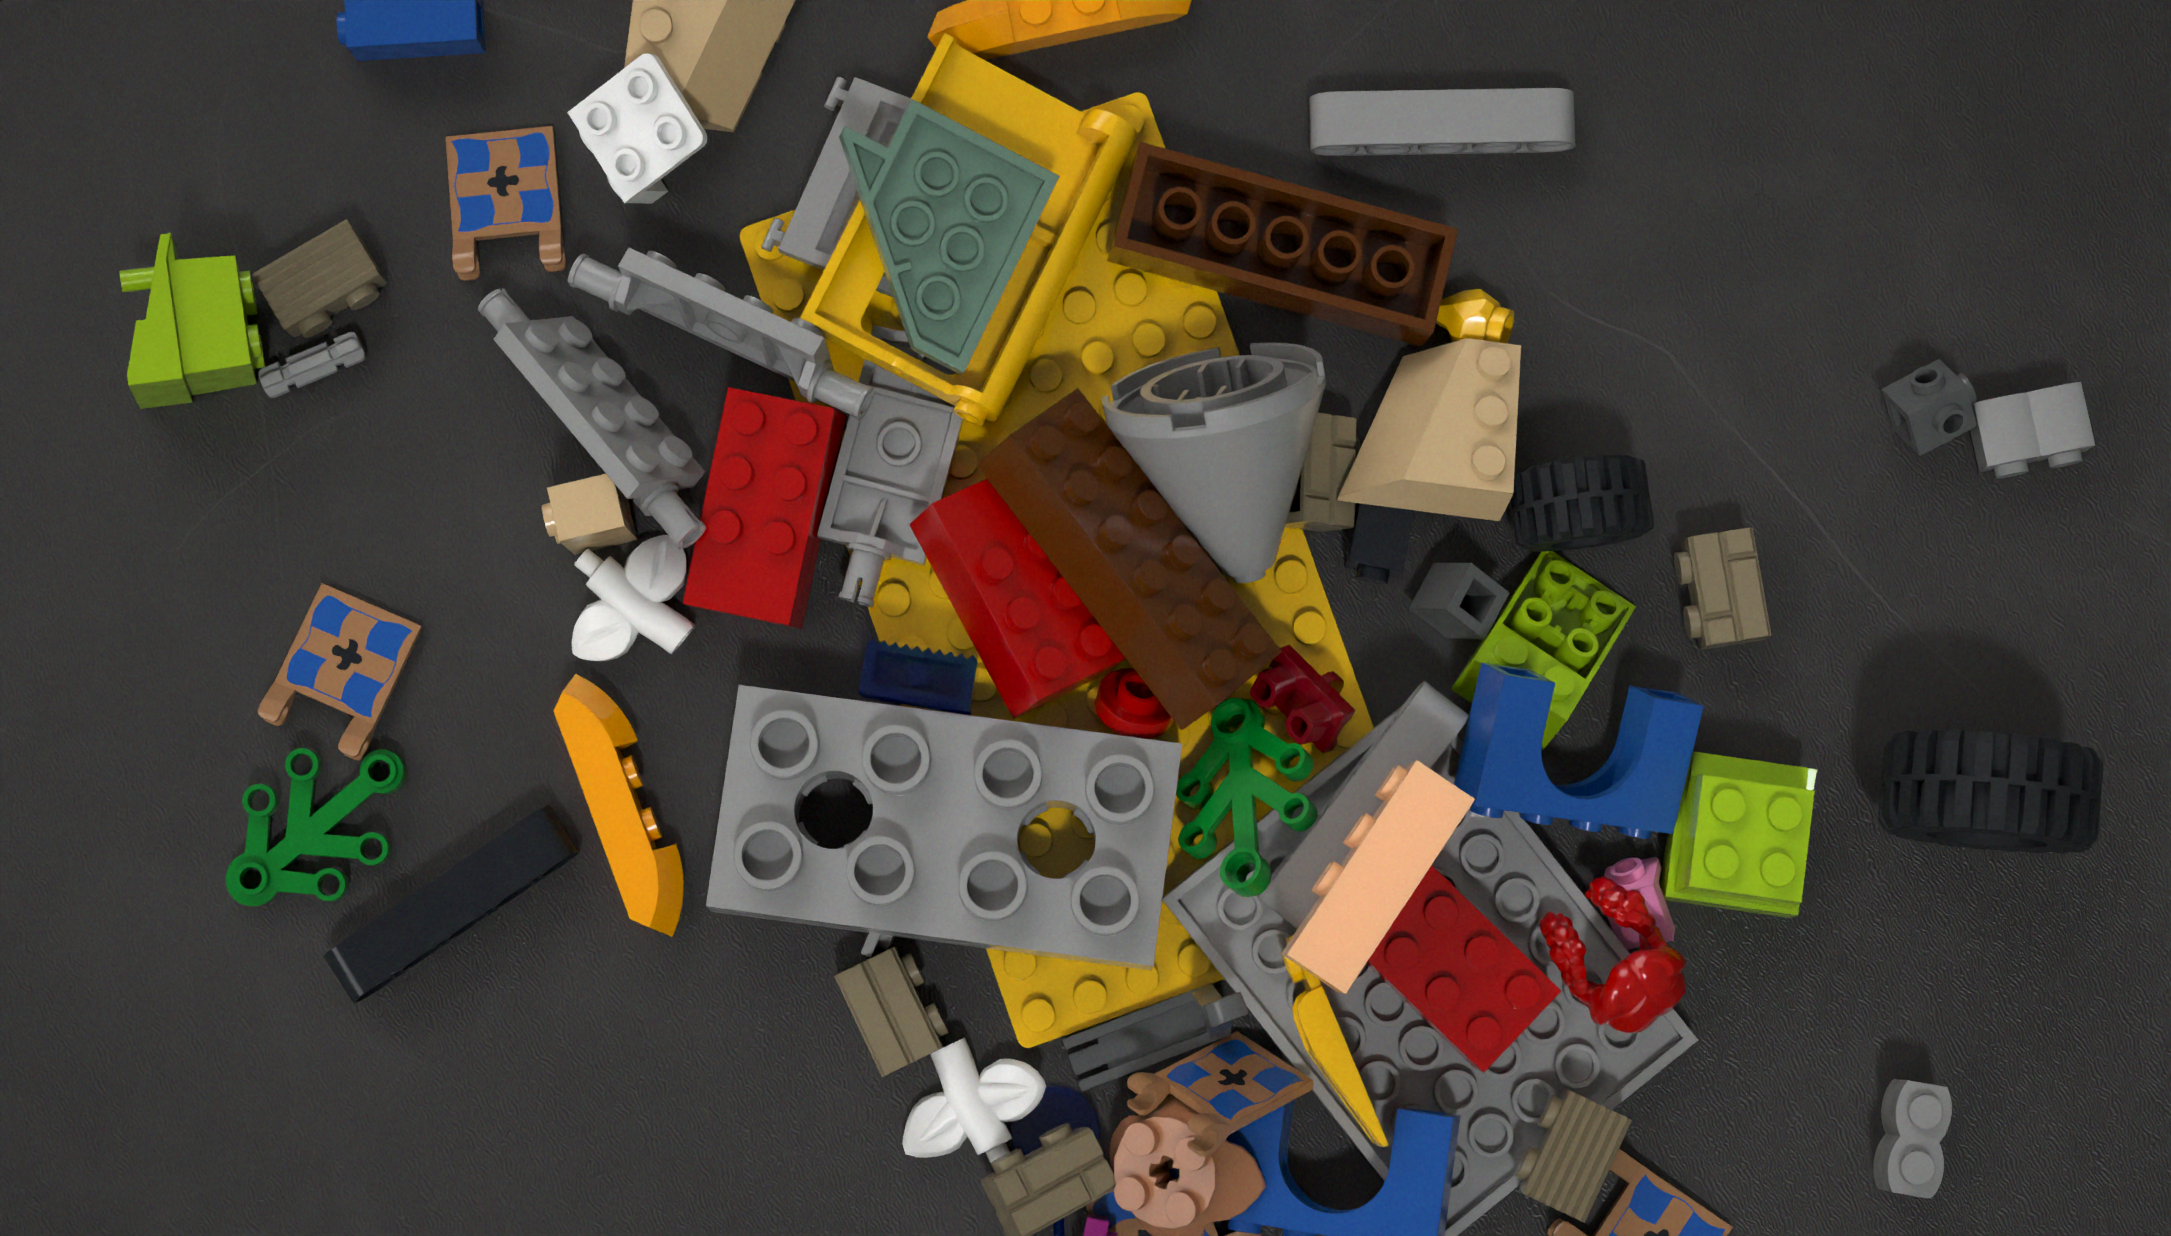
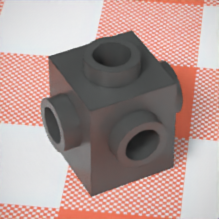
[1882,359,1977,456]

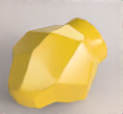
[1436,289,1514,344]

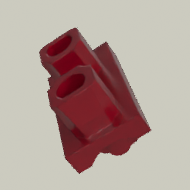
[1250,644,1356,754]

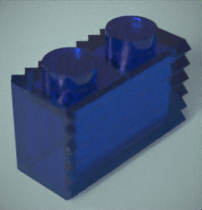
[859,638,979,715]

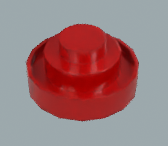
[1094,668,1173,739]

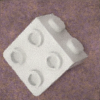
[567,53,707,204]

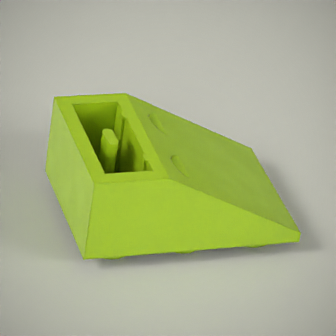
[1451,551,1636,751]

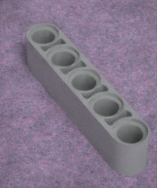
[1309,88,1576,156]
[1257,680,1469,929]

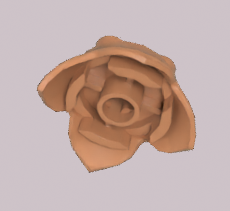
[1109,1093,1266,1236]

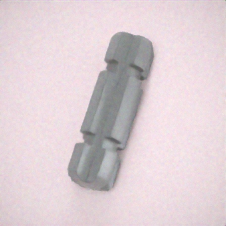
[259,332,366,398]

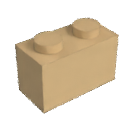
[542,474,638,555]

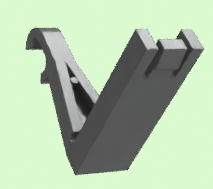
[1062,983,1249,1092]

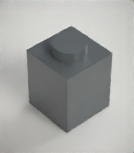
[1409,563,1509,640]

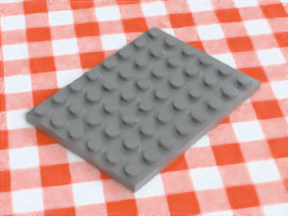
[1162,706,1698,1236]

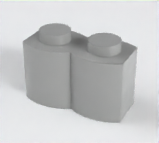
[1970,382,2095,479]
[1873,1079,1952,1199]

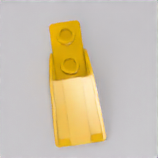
[1281,934,1388,1147]

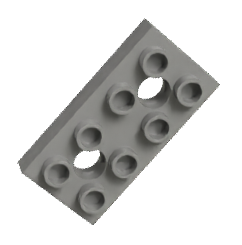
[706,685,1182,971]

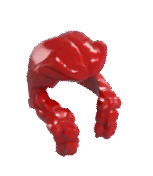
[1539,876,1686,1033]

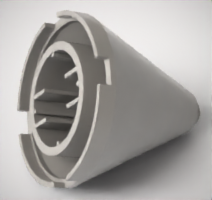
[1102,343,1326,583]

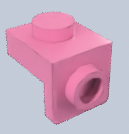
[1604,857,1675,950]

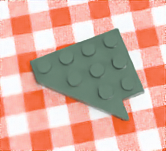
[839,99,1059,375]

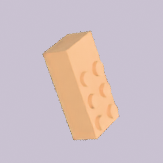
[1281,760,1475,994]

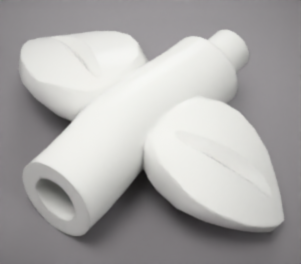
[572,535,696,661]
[902,1037,1046,1163]

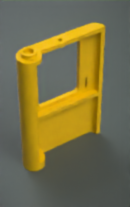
[800,33,1138,426]

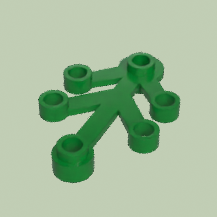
[1176,698,1318,897]
[226,748,407,907]

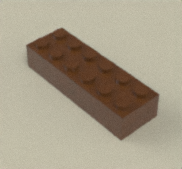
[1107,142,1458,347]
[976,388,1282,730]

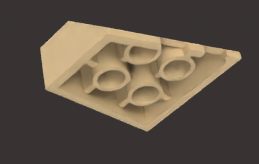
[624,0,796,132]
[1337,338,1521,521]

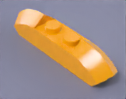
[927,0,1191,60]
[553,674,684,937]

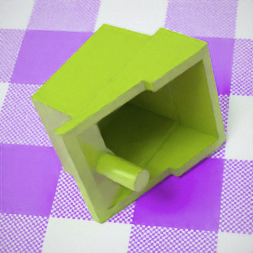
[119,233,265,409]
[1659,751,1817,918]

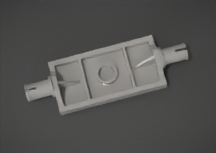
[568,248,875,420]
[478,288,706,549]
[817,325,964,607]

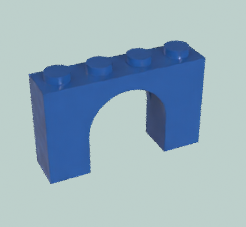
[336,0,486,61]
[1454,662,1704,839]
[1226,1099,1461,1236]

